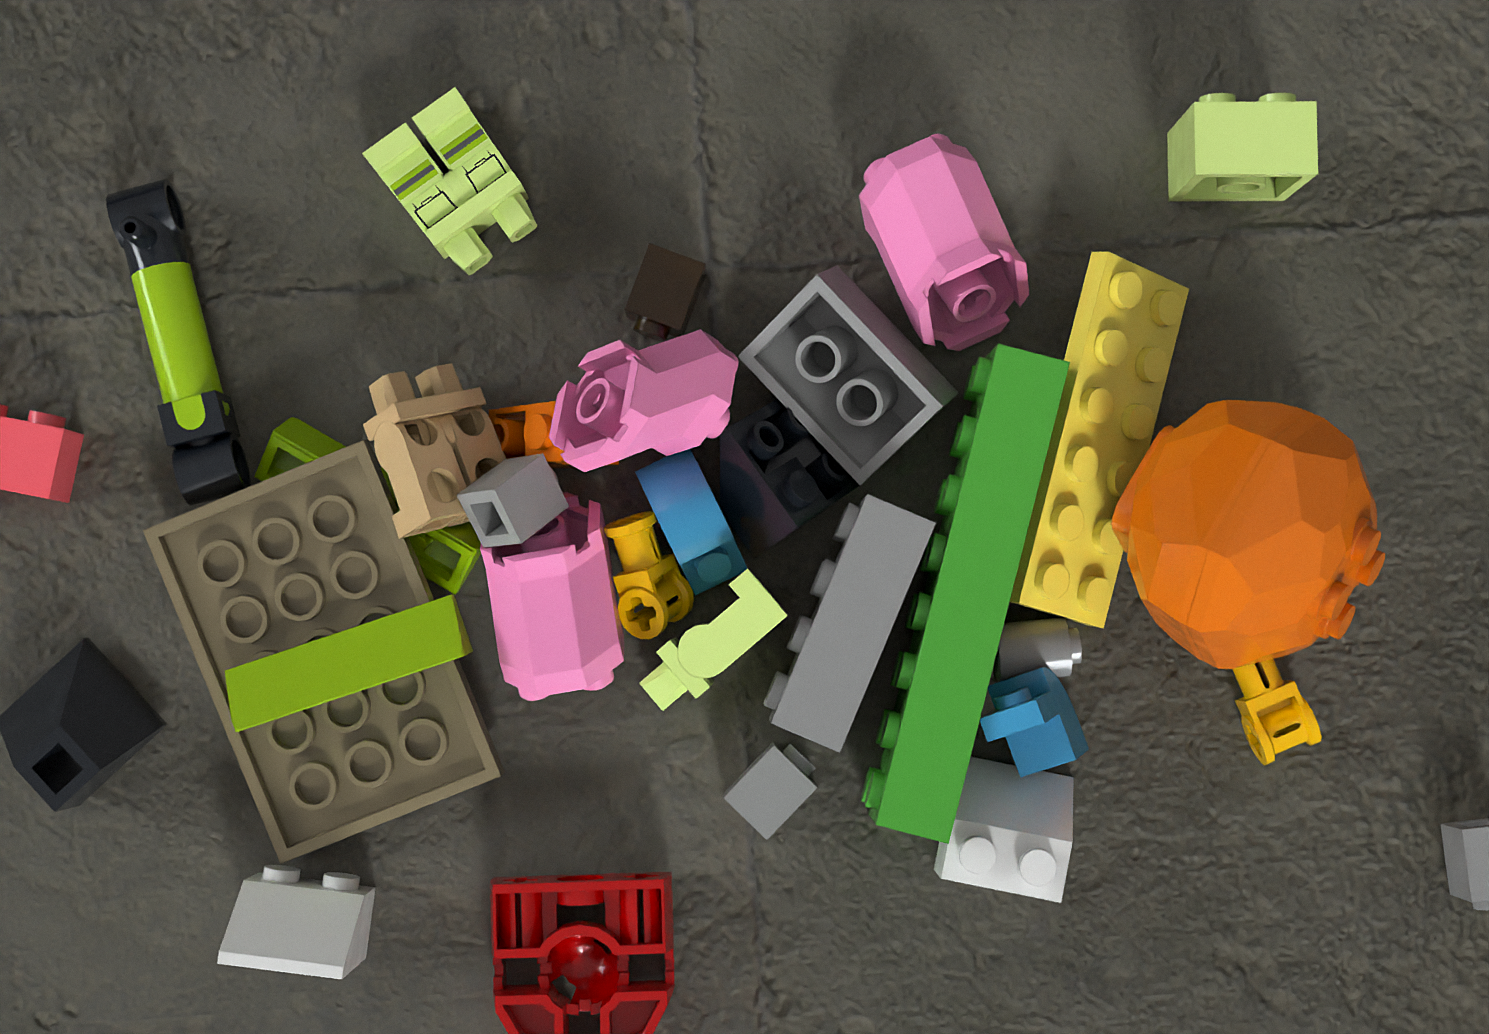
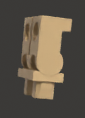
[363,363,506,539]

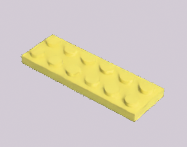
[1010,251,1189,629]

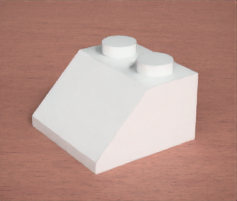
[934,757,1074,903]
[217,865,376,979]

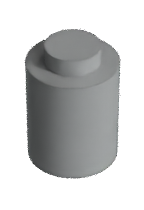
[993,617,1082,682]

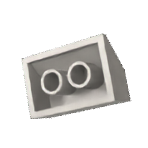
[738,265,959,485]

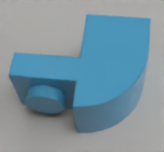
[635,449,747,595]
[980,667,1089,778]

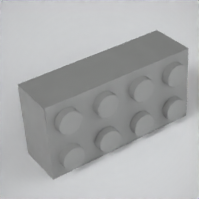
[763,494,936,753]

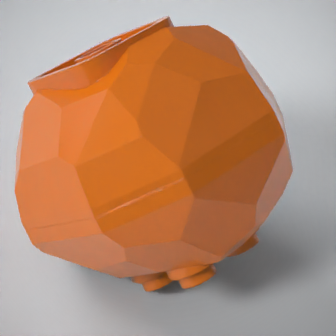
[1111,400,1385,669]

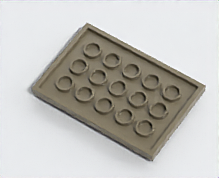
[143,440,505,864]

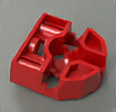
[490,871,675,1034]

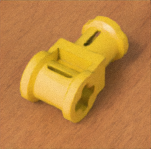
[603,511,694,640]
[1232,659,1322,766]

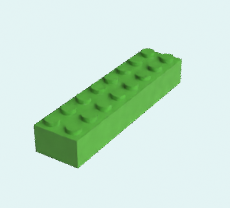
[861,344,1070,844]

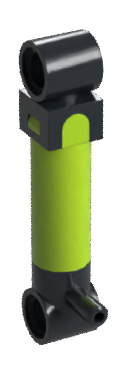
[106,179,251,506]

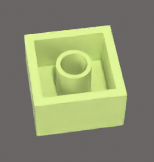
[1167,93,1318,201]

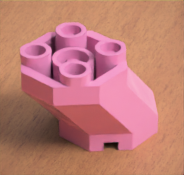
[859,133,1029,351]
[549,329,739,472]
[480,492,624,701]

